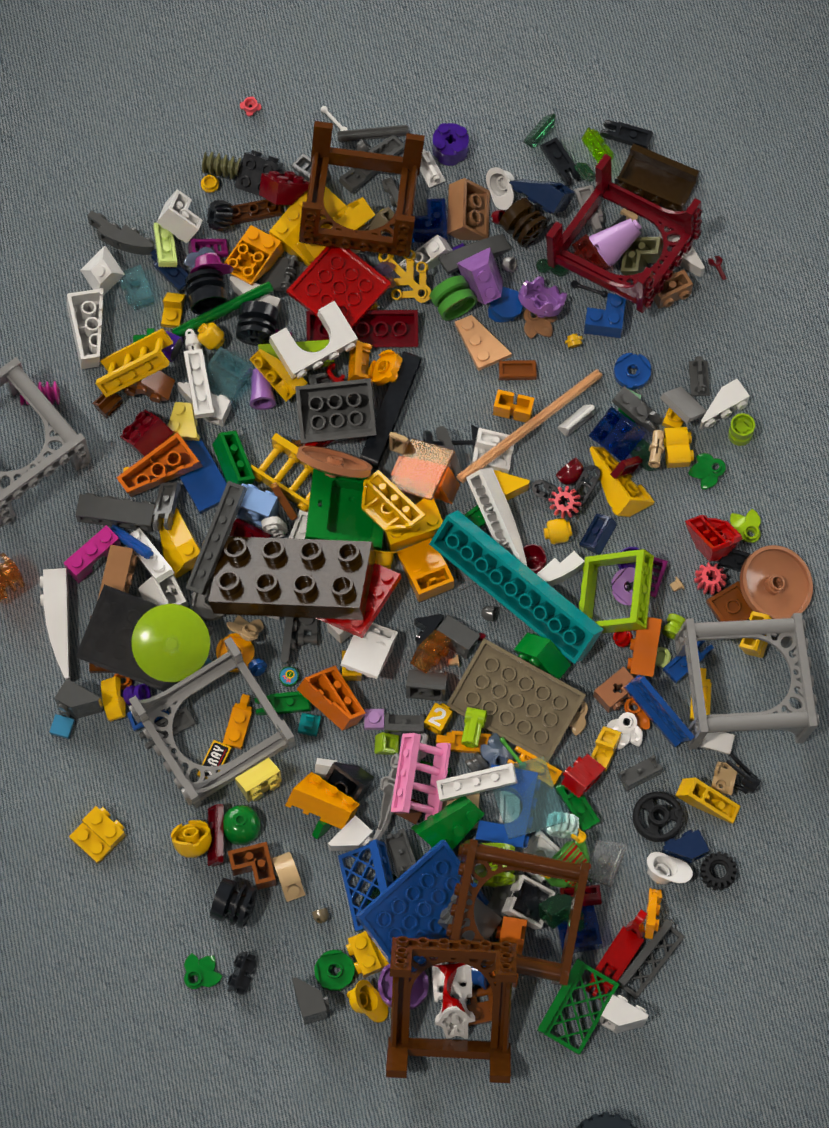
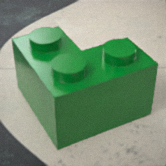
[513,632,571,679]

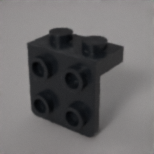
[235,150,283,197]

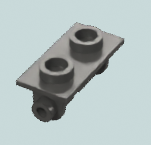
[689,356,710,396]

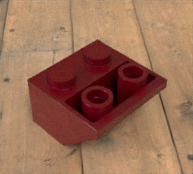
[259,171,309,205]
[120,409,173,457]

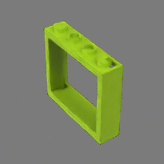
[579,549,654,634]

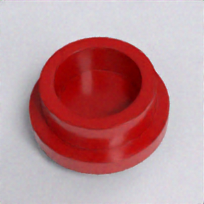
[613,631,632,648]

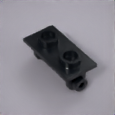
[227,951,256,995]

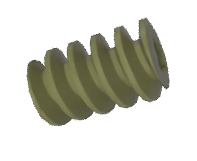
[202,151,242,180]

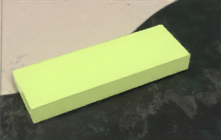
[153,223,178,267]

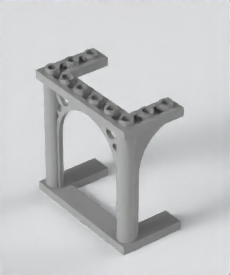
[0,357,91,527]
[674,613,819,750]
[128,637,296,809]

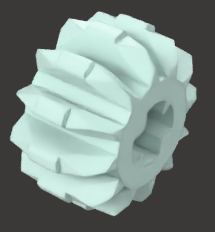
[546,811,580,839]

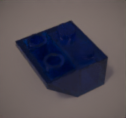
[589,406,646,461]

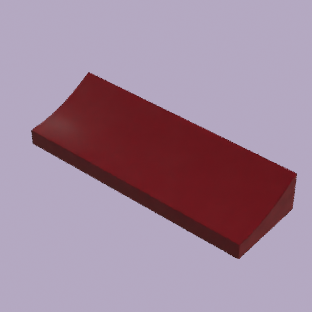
[306,310,418,348]

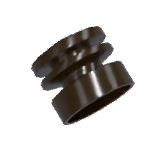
[499,198,549,247]

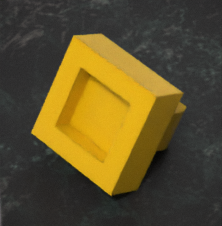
[662,408,684,428]

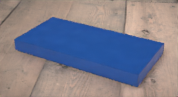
[179,438,227,514]

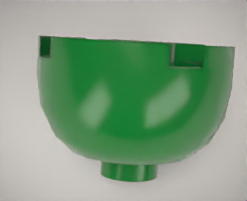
[223,805,261,846]

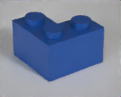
[584,293,626,338]

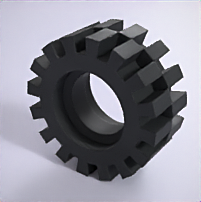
[700,852,737,891]

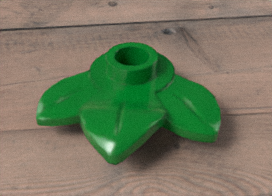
[688,453,726,490]
[184,953,222,989]

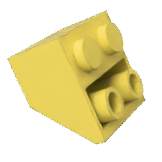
[235,757,282,802]

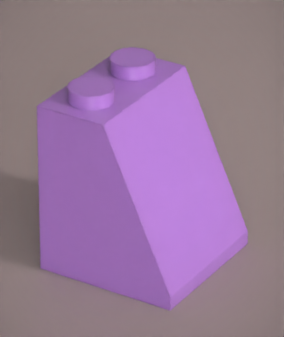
[457,248,503,305]

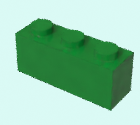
[212,430,255,485]

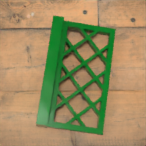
[537,959,619,1055]

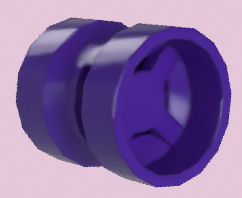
[123,684,151,705]

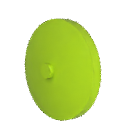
[132,604,210,682]

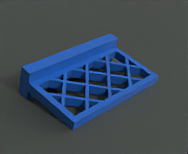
[624,674,695,747]
[338,839,394,932]

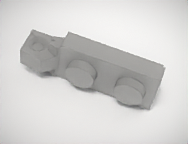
[574,185,603,234]

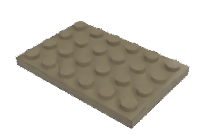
[446,638,587,763]

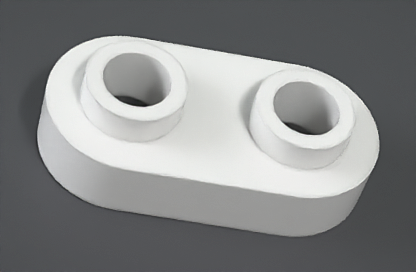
[261,516,288,538]

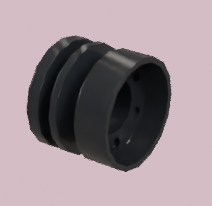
[185,269,229,315]
[236,300,278,346]
[210,878,257,929]

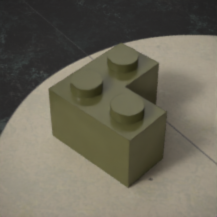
[621,237,663,275]

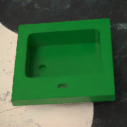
[305,469,383,551]

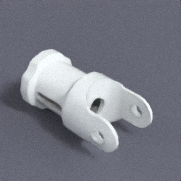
[185,329,205,360]

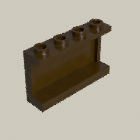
[615,143,700,211]

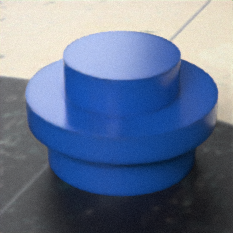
[248,658,267,676]

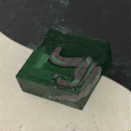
[574,162,596,181]

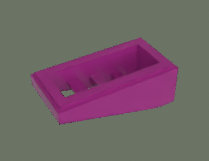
[188,239,229,258]
[650,557,668,598]

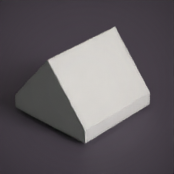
[315,758,337,779]

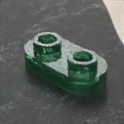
[628,437,657,471]

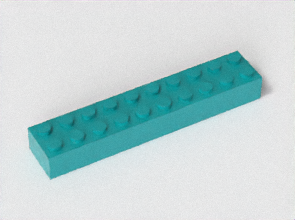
[429,510,604,664]

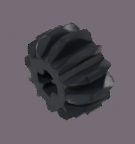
[207,200,233,232]

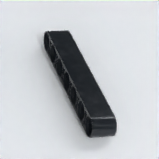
[360,351,422,470]

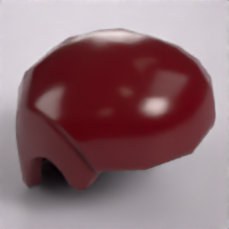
[556,457,584,485]
[523,544,547,574]

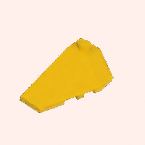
[590,446,655,517]
[159,506,201,579]

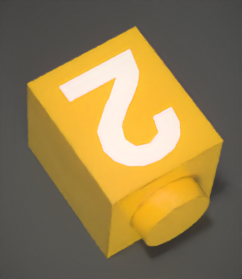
[424,702,452,735]

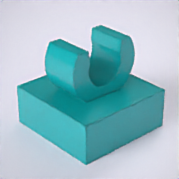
[298,713,321,737]

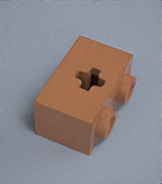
[593,666,634,713]

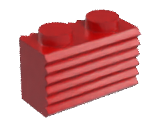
[561,754,606,798]

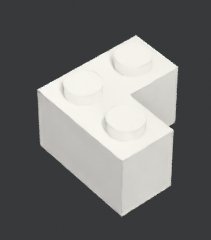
[157,189,203,243]

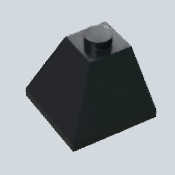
[324,762,375,803]

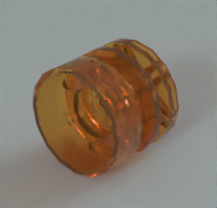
[0,552,25,602]

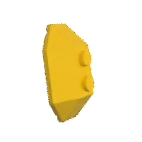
[361,470,426,532]

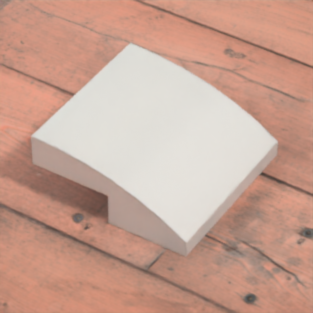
[471,428,514,474]

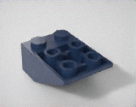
[509,179,576,214]

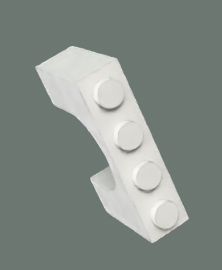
[269,301,358,379]

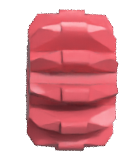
[549,486,581,518]
[694,562,727,595]

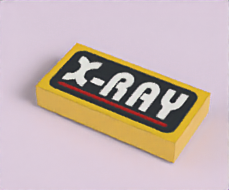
[197,740,232,780]

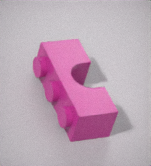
[63,525,121,583]

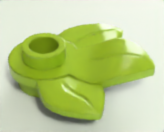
[730,509,761,543]

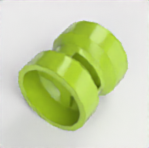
[662,613,685,639]

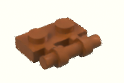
[466,984,493,1027]

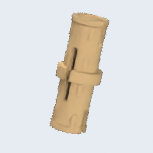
[648,430,665,468]

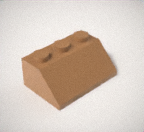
[447,178,490,240]

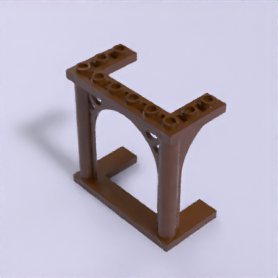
[299,121,425,257]
[446,839,590,986]
[386,936,517,1084]

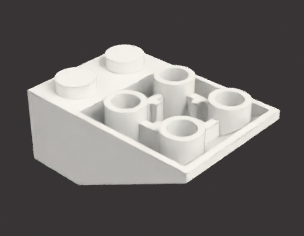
[340,623,398,679]

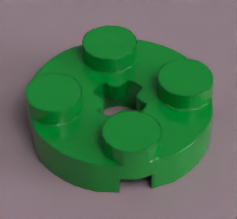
[314,950,355,991]

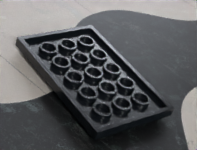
[75,584,214,692]

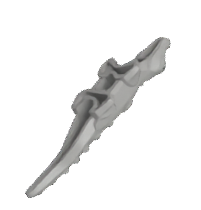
[371,733,428,841]

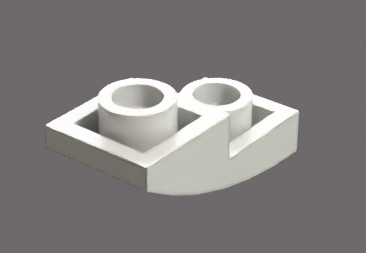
[698,732,735,755]

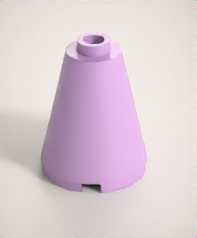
[589,218,642,267]

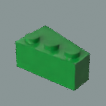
[411,796,485,850]

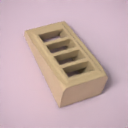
[389,432,412,456]

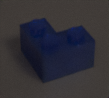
[411,198,447,243]

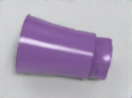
[250,368,276,410]

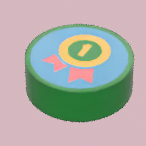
[279,667,299,687]

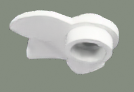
[606,712,643,750]

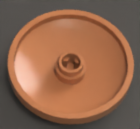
[297,446,372,478]
[740,545,813,619]

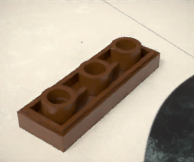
[230,199,282,226]

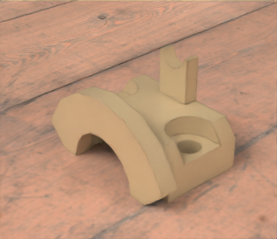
[711,761,740,795]

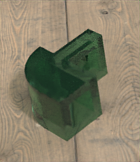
[539,894,585,932]

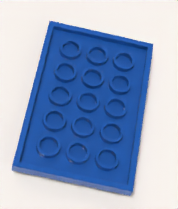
[355,840,489,972]

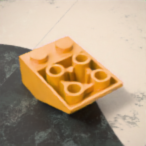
[224,225,284,285]
[396,538,454,602]

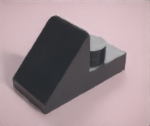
[414,614,444,652]

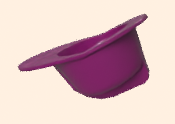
[190,252,234,275]

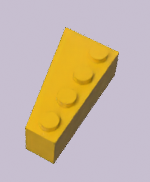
[296,197,375,262]

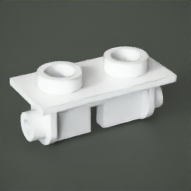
[420,149,446,188]

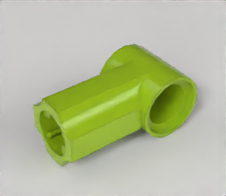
[461,707,487,748]

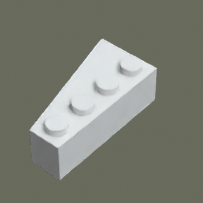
[67,288,104,369]

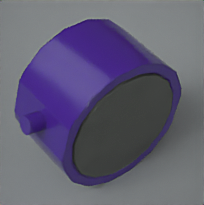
[162,331,183,363]

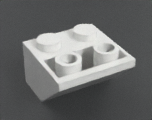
[138,574,189,607]
[599,995,649,1033]

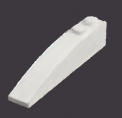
[466,467,527,566]
[40,568,71,681]

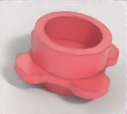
[240,97,261,116]

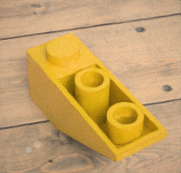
[249,349,308,402]

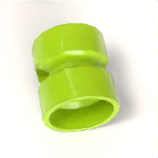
[728,413,755,446]

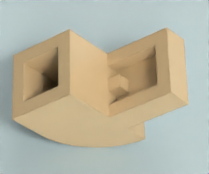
[271,852,305,902]

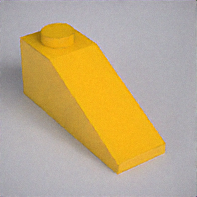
[675,777,740,824]

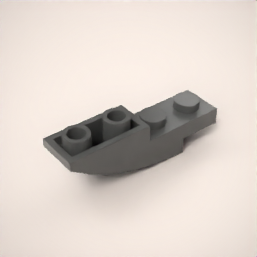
[87,210,155,255]

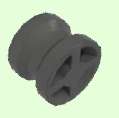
[465,752,489,772]

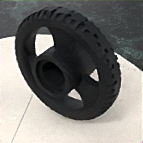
[632,791,684,842]

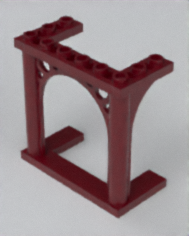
[546,154,702,313]

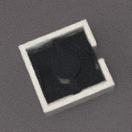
[502,875,556,930]

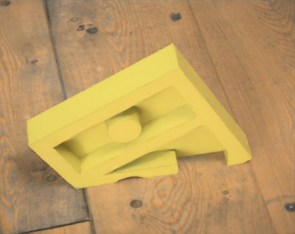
[168,402,200,441]

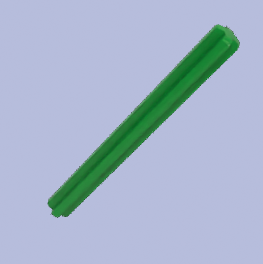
[172,281,274,337]

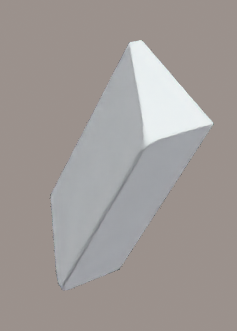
[557,405,595,437]

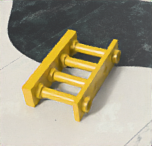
[95,328,173,397]
[251,433,314,512]

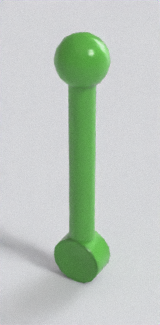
[499,737,527,770]

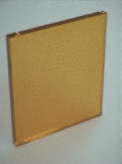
[390,438,455,501]

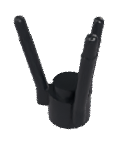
[726,752,761,794]

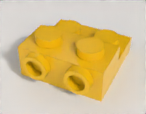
[69,806,126,864]
[346,931,389,978]

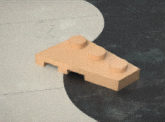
[455,315,512,371]

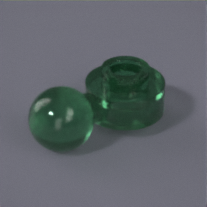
[536,258,569,276]

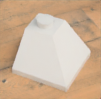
[80,246,125,296]

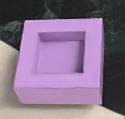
[364,709,384,730]

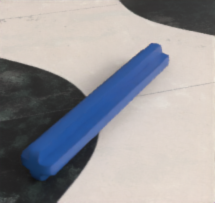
[110,525,154,559]

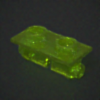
[581,127,614,163]

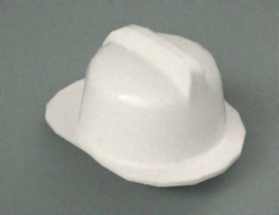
[486,167,515,210]
[647,852,693,884]

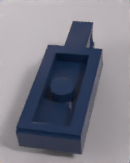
[150,248,189,293]

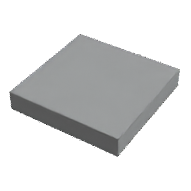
[660,386,707,423]

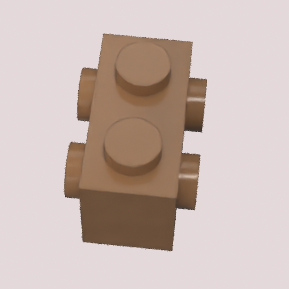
[654,269,693,309]

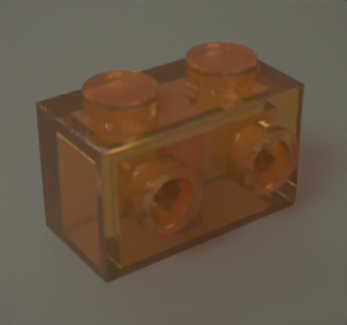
[410,630,451,673]

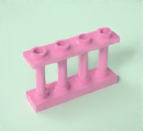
[391,733,451,820]

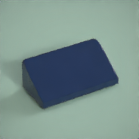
[579,513,617,555]

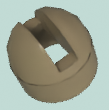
[312,908,329,924]

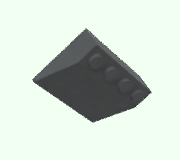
[295,378,377,443]

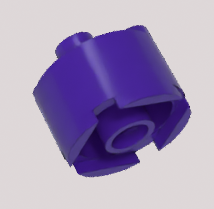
[432,123,469,166]

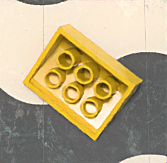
[269,187,346,266]

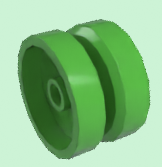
[429,275,478,321]

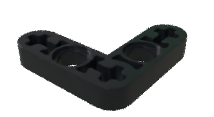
[532,465,601,516]

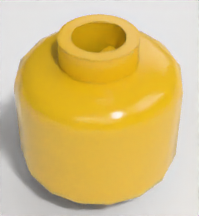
[197,322,225,350]
[543,518,572,544]

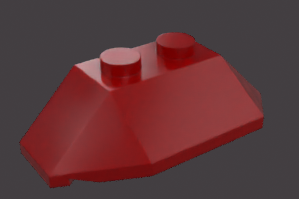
[685,515,742,562]

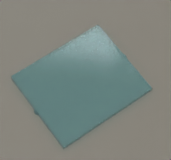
[492,756,566,839]

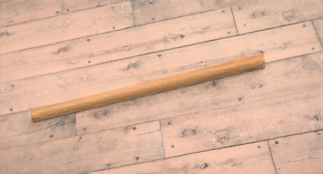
[456,369,603,484]

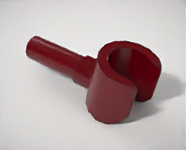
[708,256,727,280]

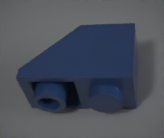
[662,829,710,864]

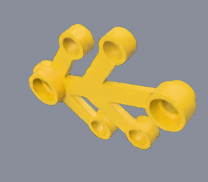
[378,249,432,303]

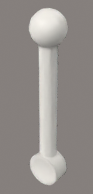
[321,106,347,131]

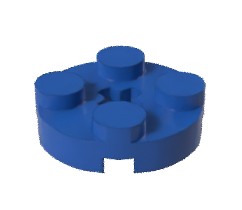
[614,353,651,390]

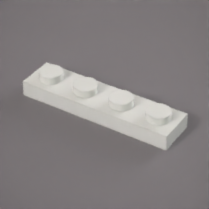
[184,349,214,419]
[130,528,174,584]
[436,763,517,801]

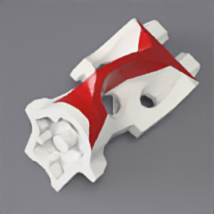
[432,962,475,1039]

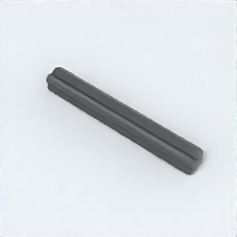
[337,125,409,142]

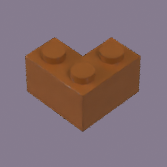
[122,371,175,403]
[228,842,277,890]

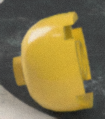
[171,820,212,858]

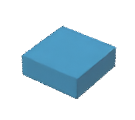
[49,714,75,739]

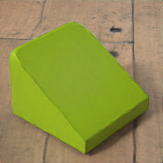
[374,732,399,755]

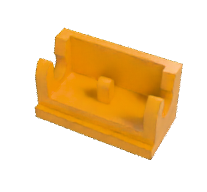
[348,340,372,381]

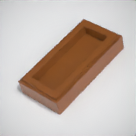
[499,360,537,380]
[270,482,297,520]

